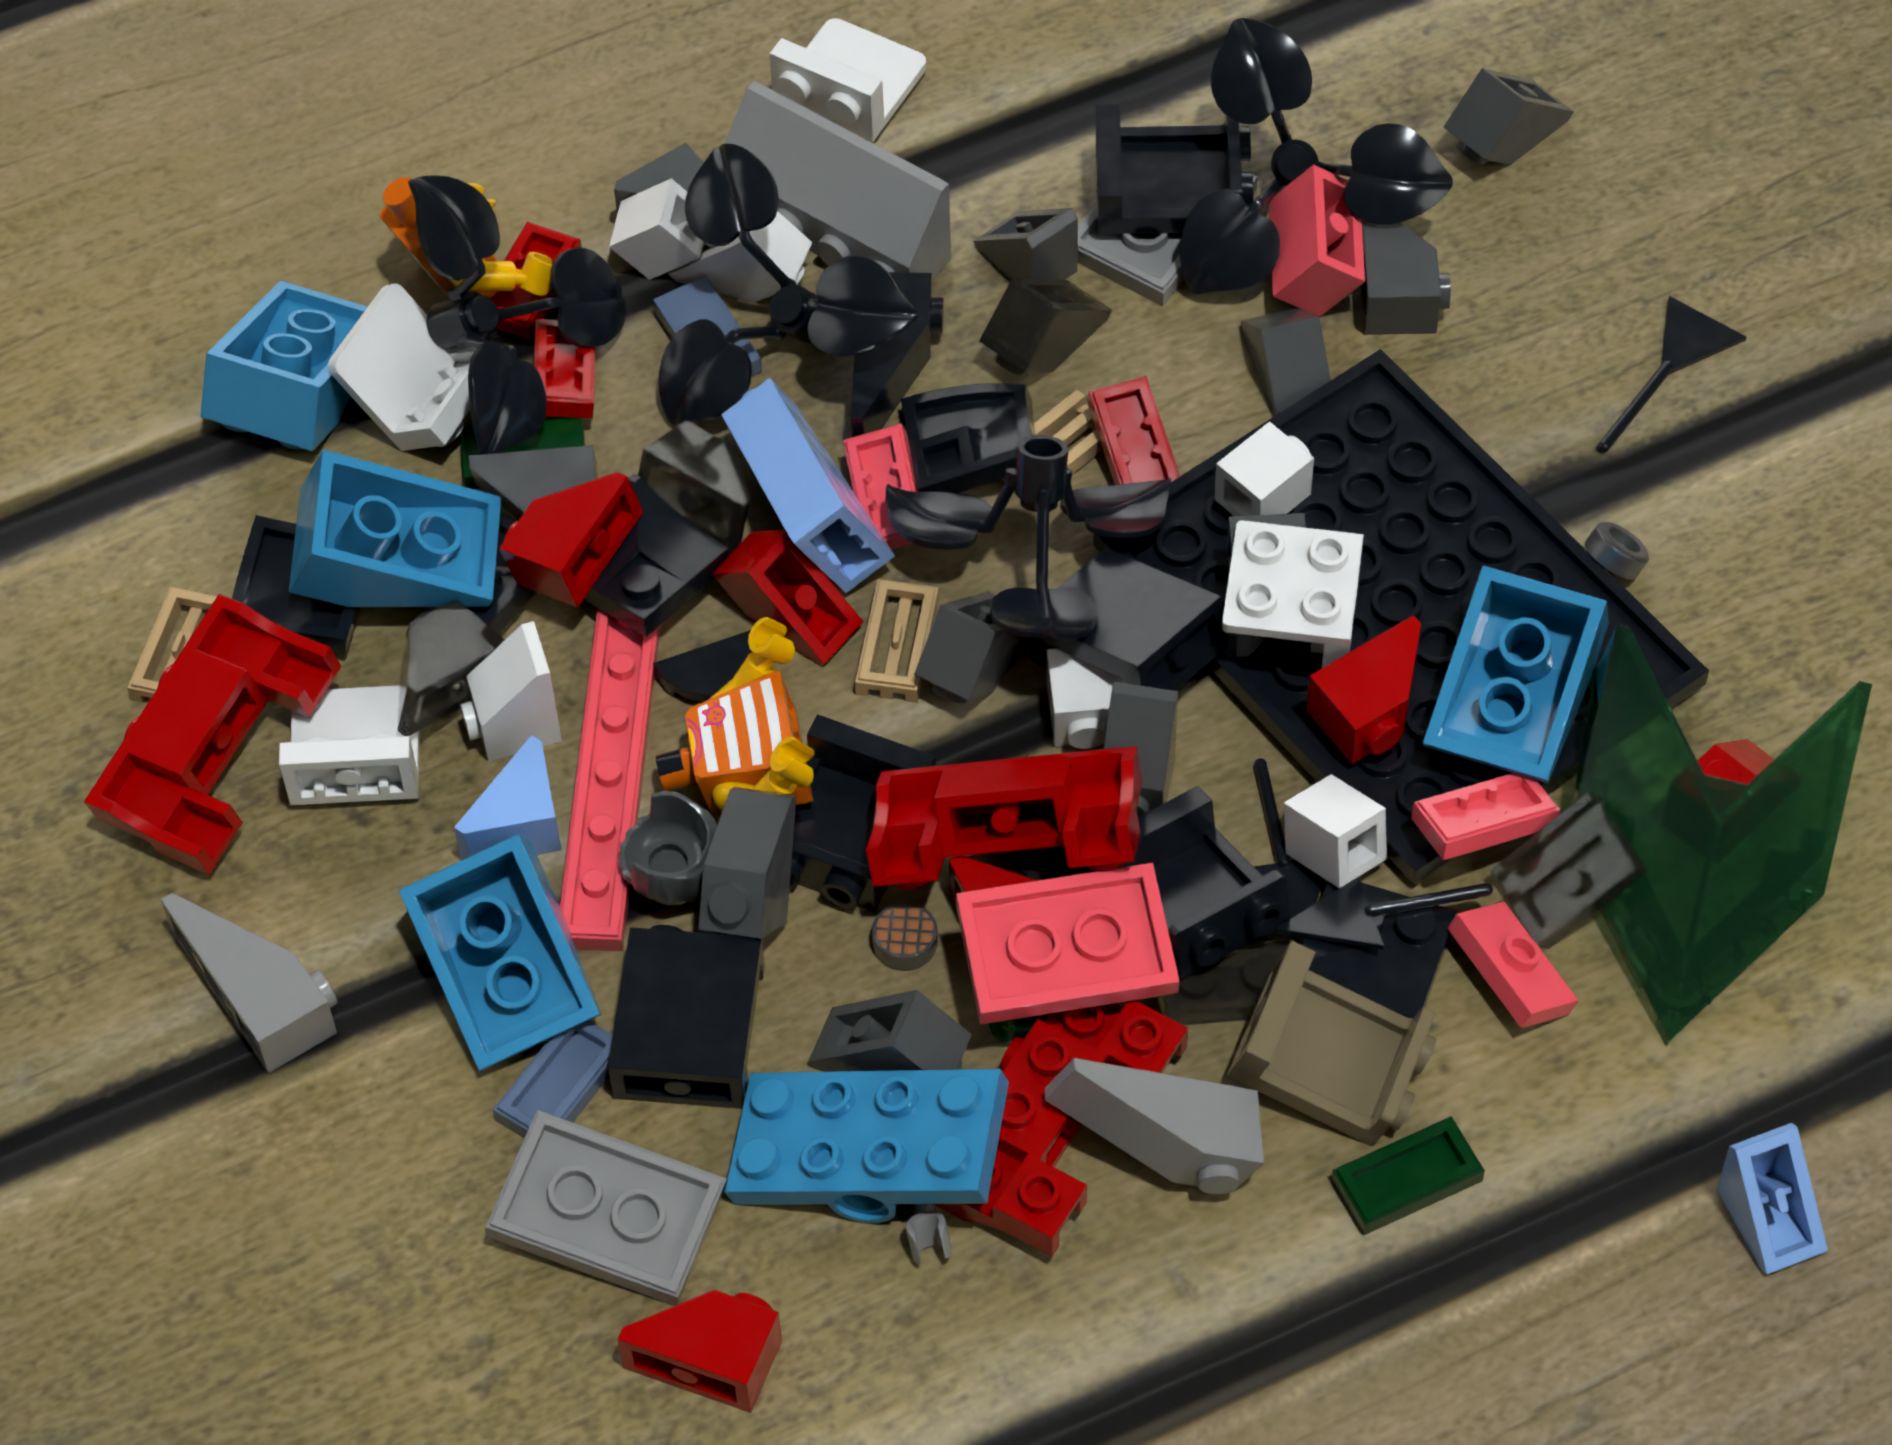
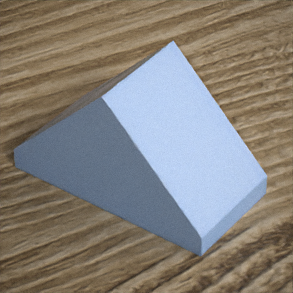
[454,735,561,860]
[1717,1123,1828,1275]

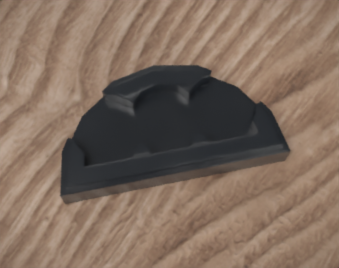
[653,630,752,702]

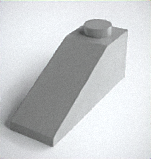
[161,893,338,1074]
[1045,1058,1264,1194]

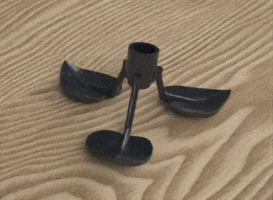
[1180,18,1453,294]
[659,144,918,428]
[408,175,626,455]
[885,435,1171,640]

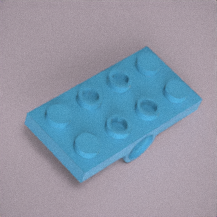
[725,1069,1009,1223]

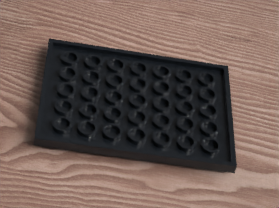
[1093,349,1709,885]

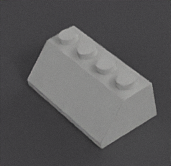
[724,80,951,280]

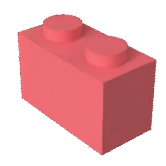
[1269,165,1365,317]

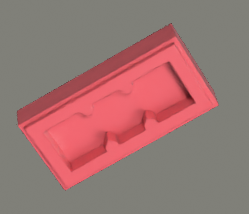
[843,423,919,550]
[1411,773,1560,861]
[1447,901,1579,1028]

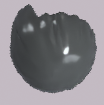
[618,790,718,906]

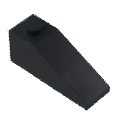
[851,272,944,437]

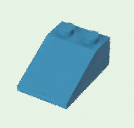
[200,280,368,451]
[288,450,502,607]
[1423,566,1609,784]
[398,834,602,1071]

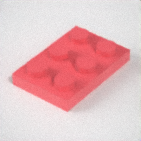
[956,863,1180,1025]

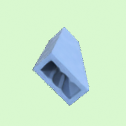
[721,378,895,593]

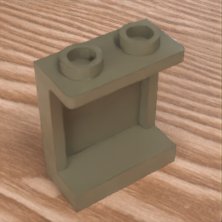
[1227,940,1436,1146]

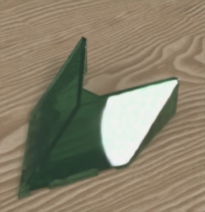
[1566,624,1872,1046]

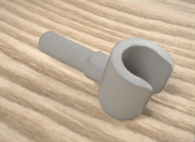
[905,1204,952,1264]

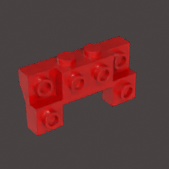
[84,594,342,875]
[866,746,1143,890]
[935,1000,1188,1257]

